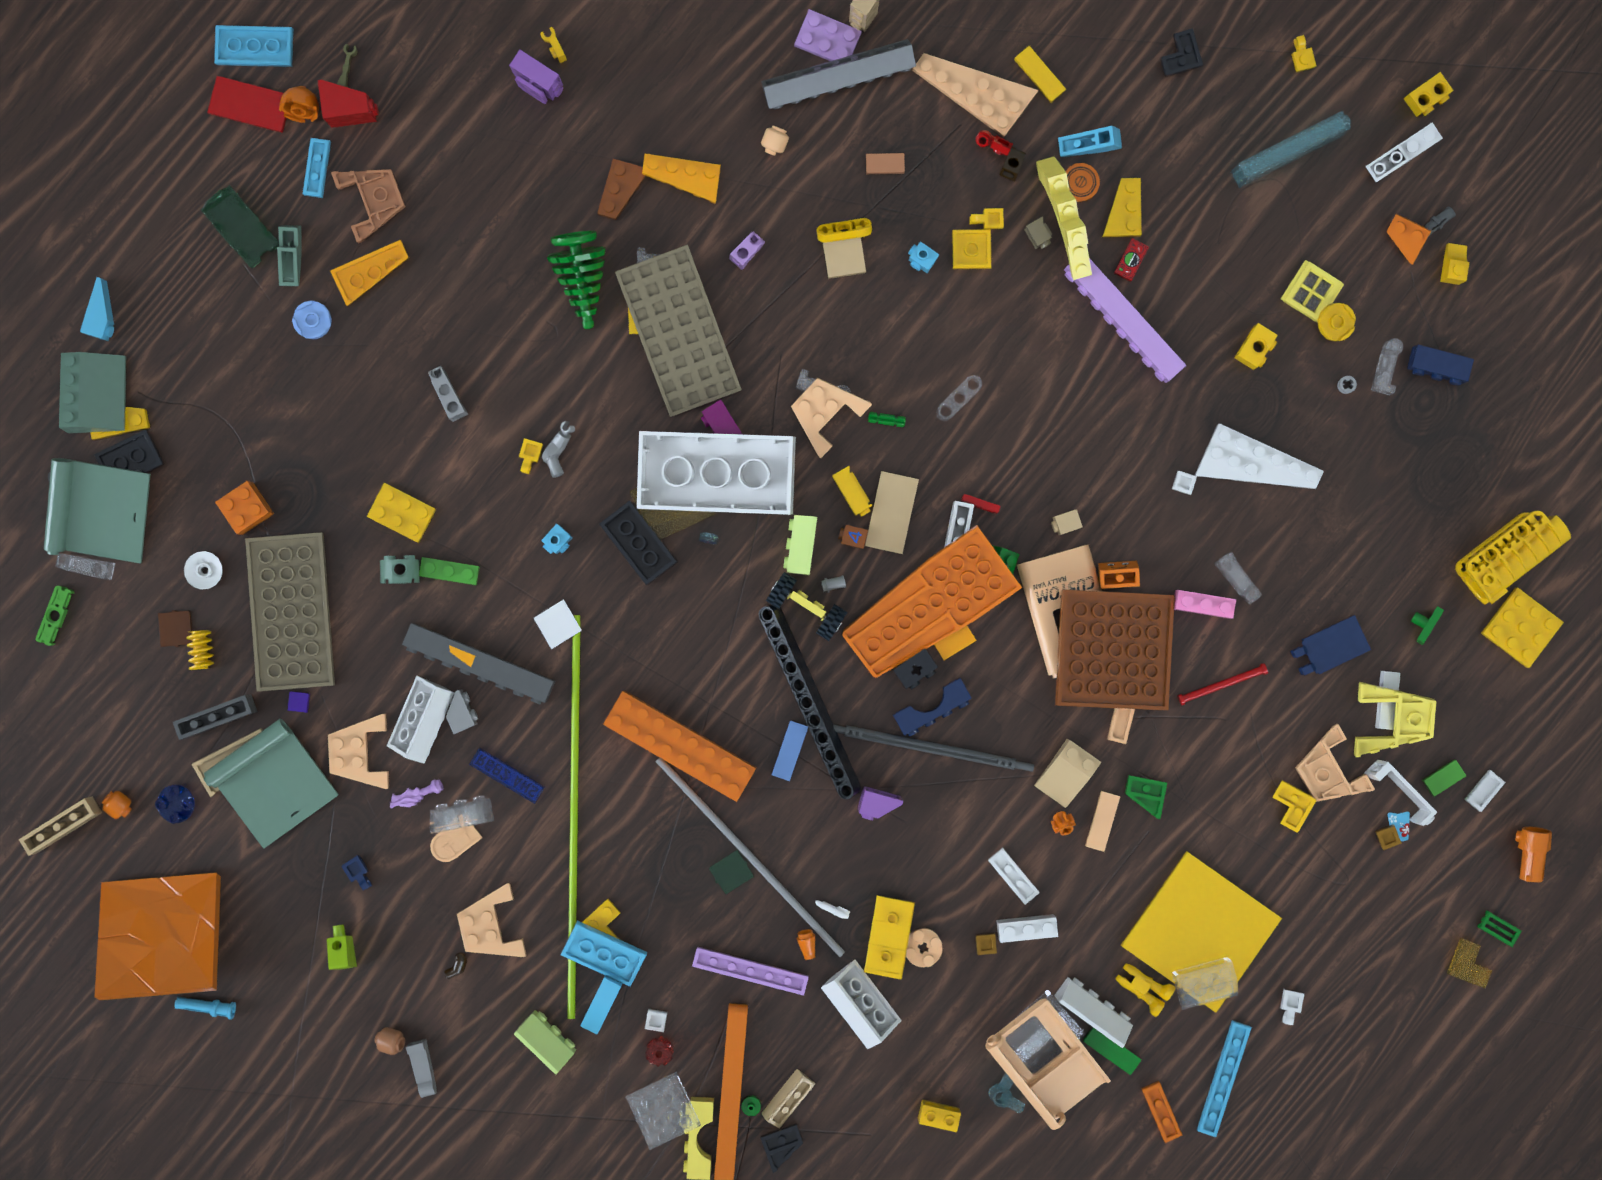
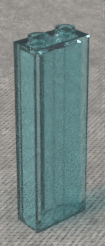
[1231,111,1351,188]

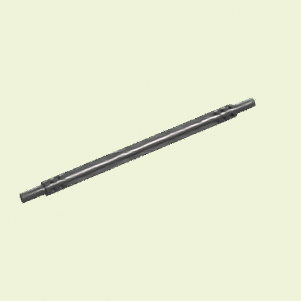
[833,724,1034,772]

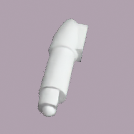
[815,900,850,919]

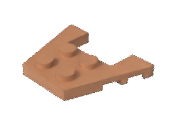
[331,170,406,244]

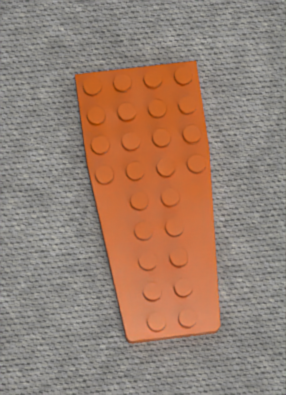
[842,525,1022,678]

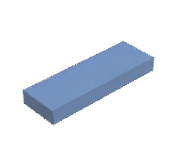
[772,720,808,781]

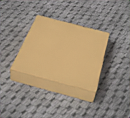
[823,237,866,279]

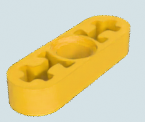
[816,218,872,243]

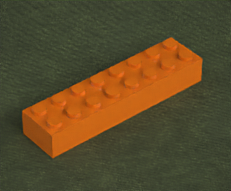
[603,690,757,802]

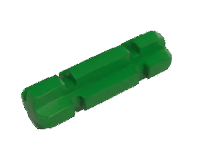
[868,412,906,427]

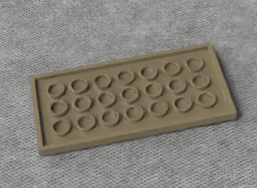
[245,532,335,692]

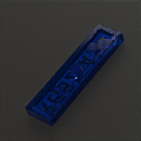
[469,748,545,804]

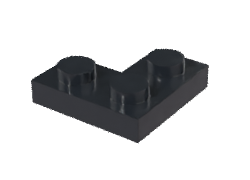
[1160,28,1203,77]

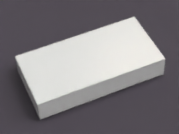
[1465,770,1506,812]

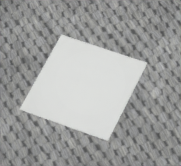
[534,599,582,649]

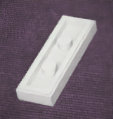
[988,848,1040,905]

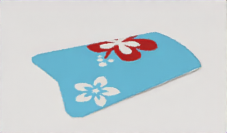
[1387,812,1410,841]

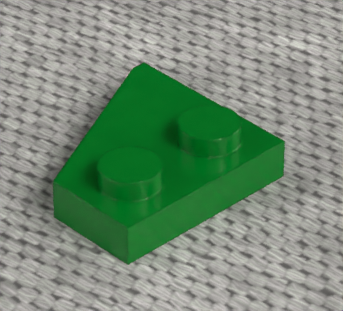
[1125,775,1167,819]

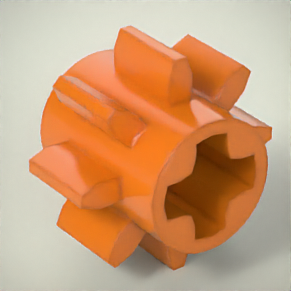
[1051,811,1076,835]

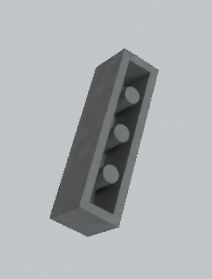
[173,694,258,740]

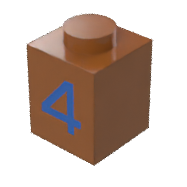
[838,525,868,549]

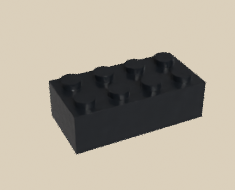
[599,500,678,585]

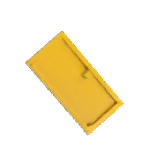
[864,895,915,979]

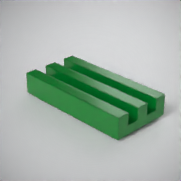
[1477,910,1522,947]

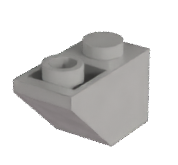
[446,689,478,734]

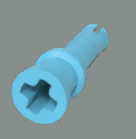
[175,996,236,1020]

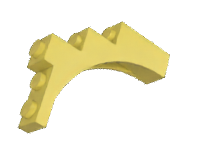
[1036,157,1092,280]

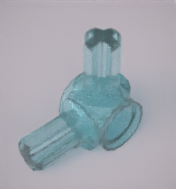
[988,1073,1025,1113]

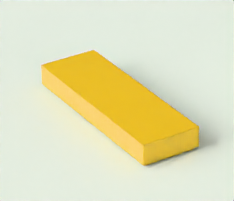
[1014,46,1066,103]

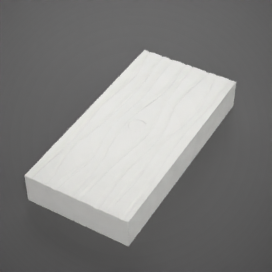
[637,431,796,515]

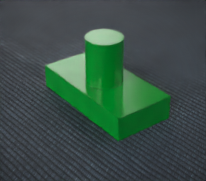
[1411,606,1444,645]

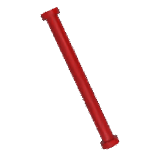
[1177,663,1268,706]

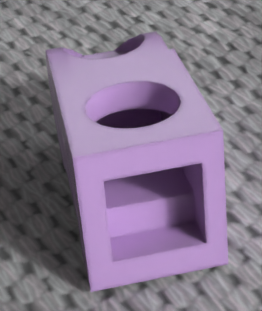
[729,231,765,270]

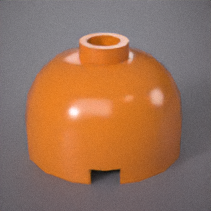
[279,86,319,123]

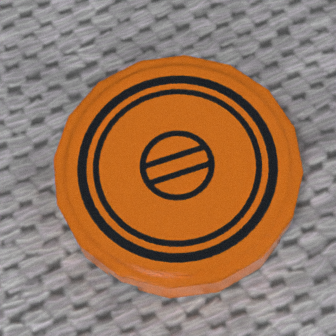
[1066,163,1100,202]

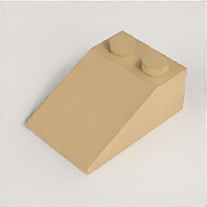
[1034,739,1101,808]

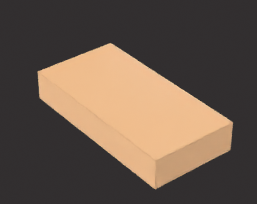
[1107,708,1135,744]

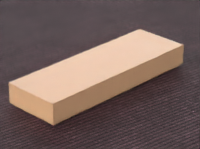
[1085,791,1120,852]

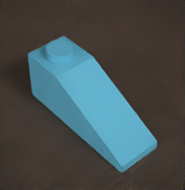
[1058,126,1122,157]
[80,277,114,341]

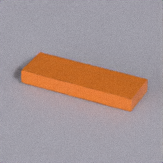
[1141,1081,1183,1143]

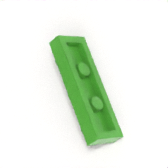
[419,557,480,585]

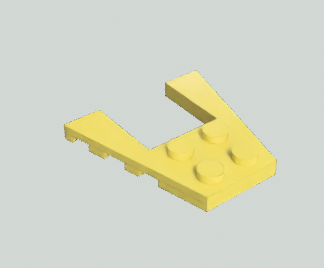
[1354,682,1436,757]

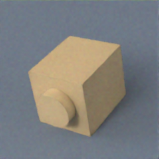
[1051,509,1083,535]

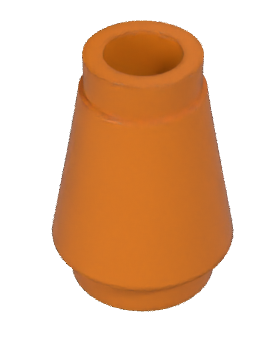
[796,929,816,960]

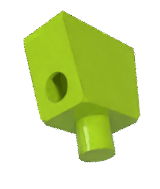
[327,925,357,970]

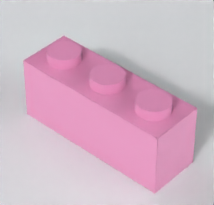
[1174,590,1236,619]

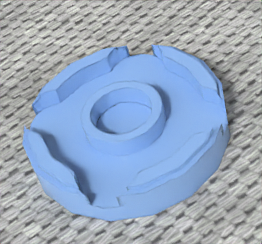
[292,301,332,339]

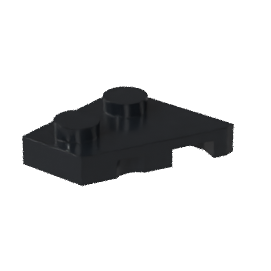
[760,1123,803,1173]

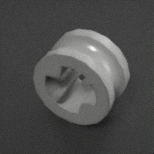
[1337,376,1357,394]

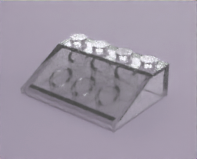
[1006,990,1086,1073]

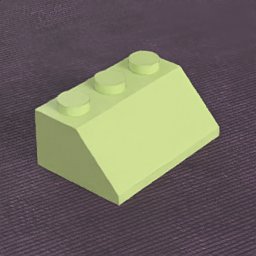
[783,515,817,576]
[514,1010,576,1074]

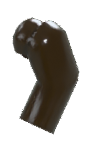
[444,953,467,979]

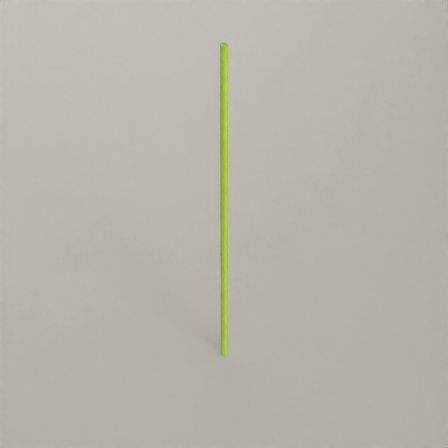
[567,615,580,1019]

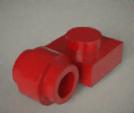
[976,130,1013,156]

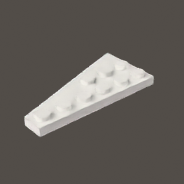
[1194,424,1324,489]

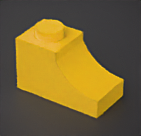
[1440,243,1469,285]

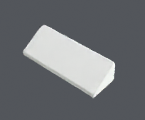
[1375,671,1400,730]

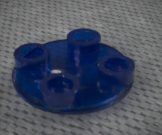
[155,785,195,824]

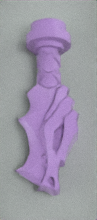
[390,779,444,808]

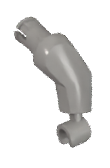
[542,421,575,478]

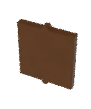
[158,610,192,647]

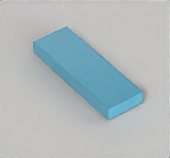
[303,138,331,198]

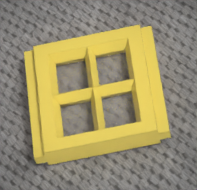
[1281,260,1344,322]

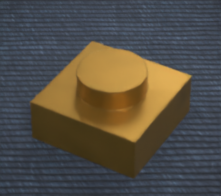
[1375,824,1402,850]
[975,933,997,955]

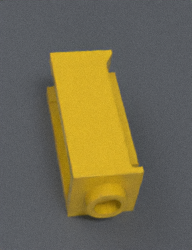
[832,466,872,517]

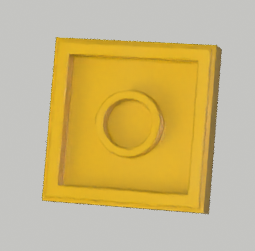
[952,229,991,269]

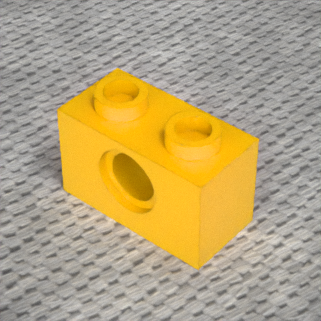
[1234,323,1278,370]

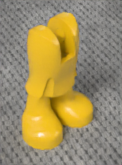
[1115,963,1176,1017]

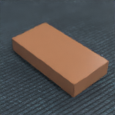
[866,153,905,174]

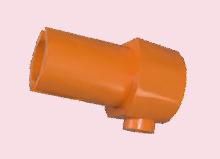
[1515,827,1552,883]

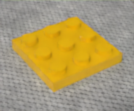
[1481,588,1564,668]

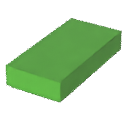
[1422,759,1466,797]

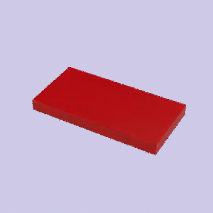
[207,76,287,133]

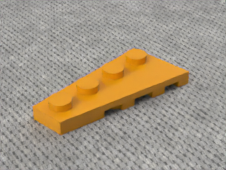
[642,154,721,204]
[330,240,409,306]

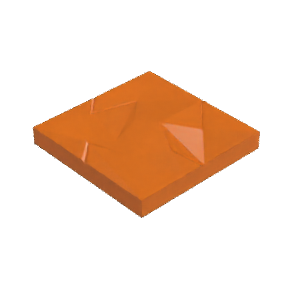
[95,873,221,1000]

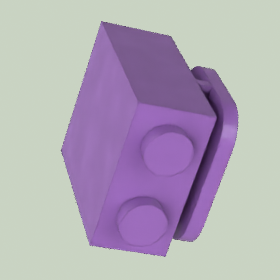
[509,50,563,104]

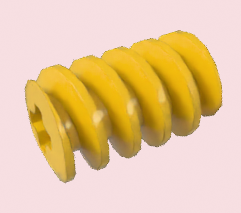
[186,630,214,670]

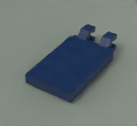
[1290,615,1371,676]

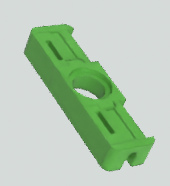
[36,586,75,646]

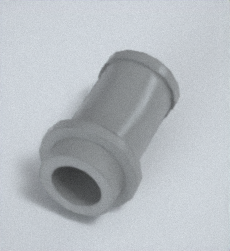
[821,575,846,593]

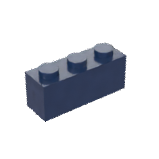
[1407,345,1474,385]

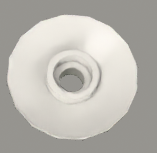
[184,551,223,589]

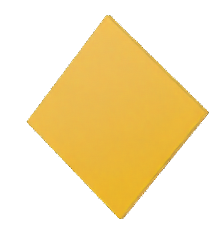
[1121,851,1282,1013]

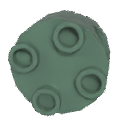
[380,555,420,584]

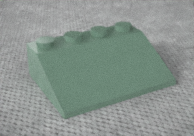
[59,352,126,433]

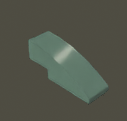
[277,225,302,286]

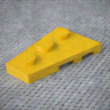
[1102,178,1142,237]
[90,407,150,440]

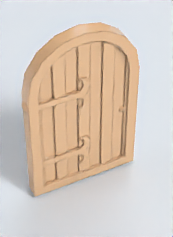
[430,814,483,862]

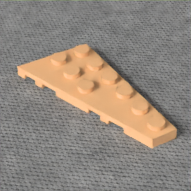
[912,53,1038,138]

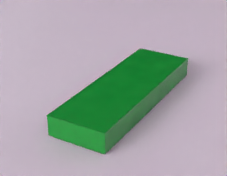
[1083,1027,1142,1075]

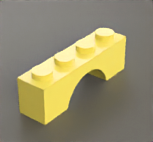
[683,1097,714,1180]

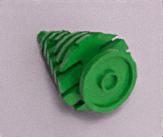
[547,231,606,329]

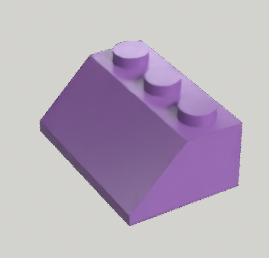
[858,786,903,820]

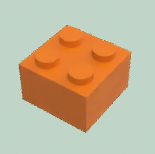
[215,481,274,535]

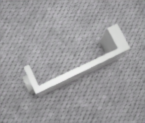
[1364,760,1437,826]

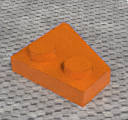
[1387,214,1432,265]

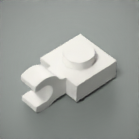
[1280,989,1304,1025]

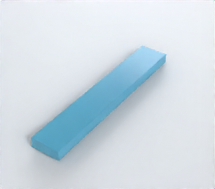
[1197,1020,1252,1137]

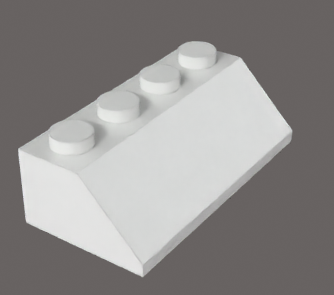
[387,676,454,763]
[821,960,902,1049]
[1054,977,1133,1048]

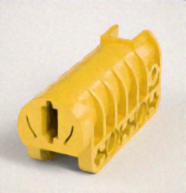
[1455,511,1571,605]

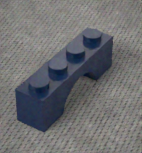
[892,678,972,737]

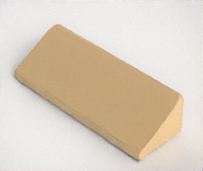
[762,1069,815,1129]

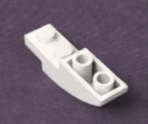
[1366,123,1443,182]

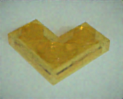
[1447,938,1492,988]

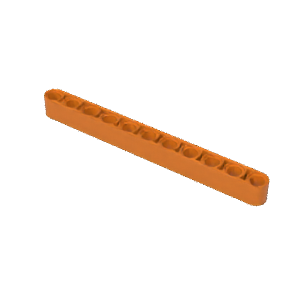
[714,1003,748,1180]

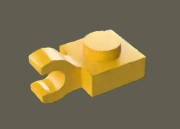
[541,27,567,63]
[1291,35,1316,73]
[969,208,1004,229]
[519,438,543,475]

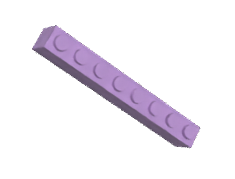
[1064,258,1186,383]

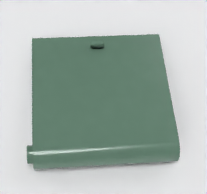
[44,458,151,564]
[203,719,339,849]

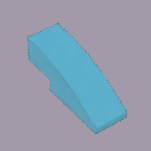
[580,975,622,1034]

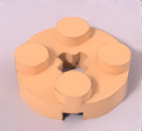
[906,928,942,967]

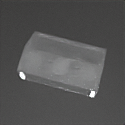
[430,796,494,834]
[1172,957,1238,1010]

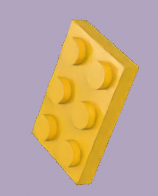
[367,483,436,543]

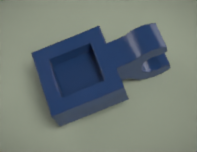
[341,855,373,890]

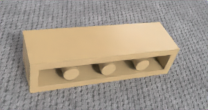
[19,796,102,856]

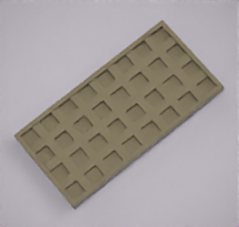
[615,244,742,417]

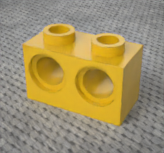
[1404,72,1454,117]
[918,1100,961,1132]

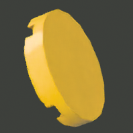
[1318,303,1356,341]

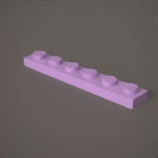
[692,947,809,996]

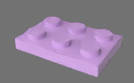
[794,9,862,61]

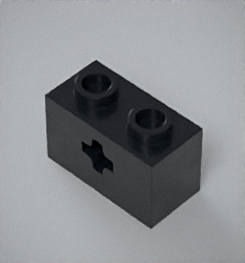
[892,648,938,690]

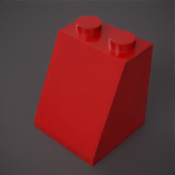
[318,80,379,128]

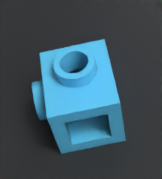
[908,241,939,273]
[541,524,573,554]

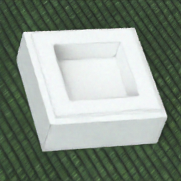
[1172,471,1197,495]
[645,1009,667,1032]

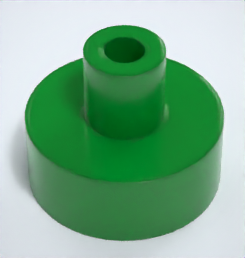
[742,1095,761,1116]

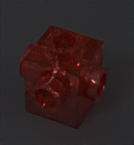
[645,1036,674,1067]

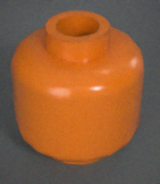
[101,790,132,819]

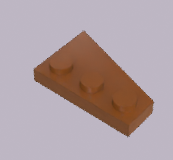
[597,159,646,220]

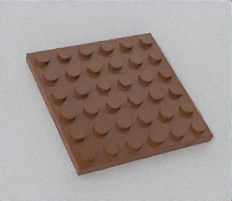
[1055,589,1175,710]

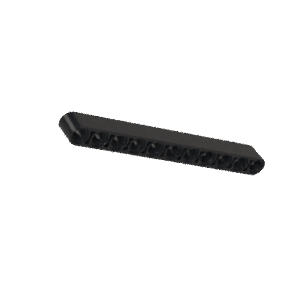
[759,604,861,800]

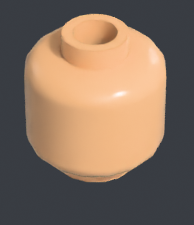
[761,125,789,156]

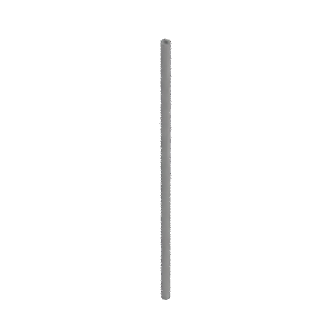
[656,758,845,957]

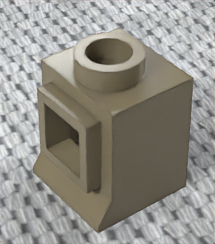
[1024,216,1052,249]

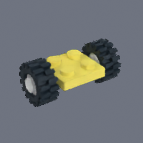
[766,572,848,641]

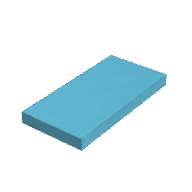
[214,25,293,67]
[561,920,647,986]

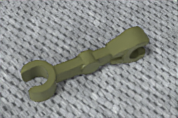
[337,44,358,87]

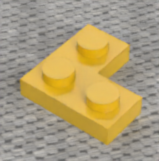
[1273,780,1317,833]
[582,899,621,940]

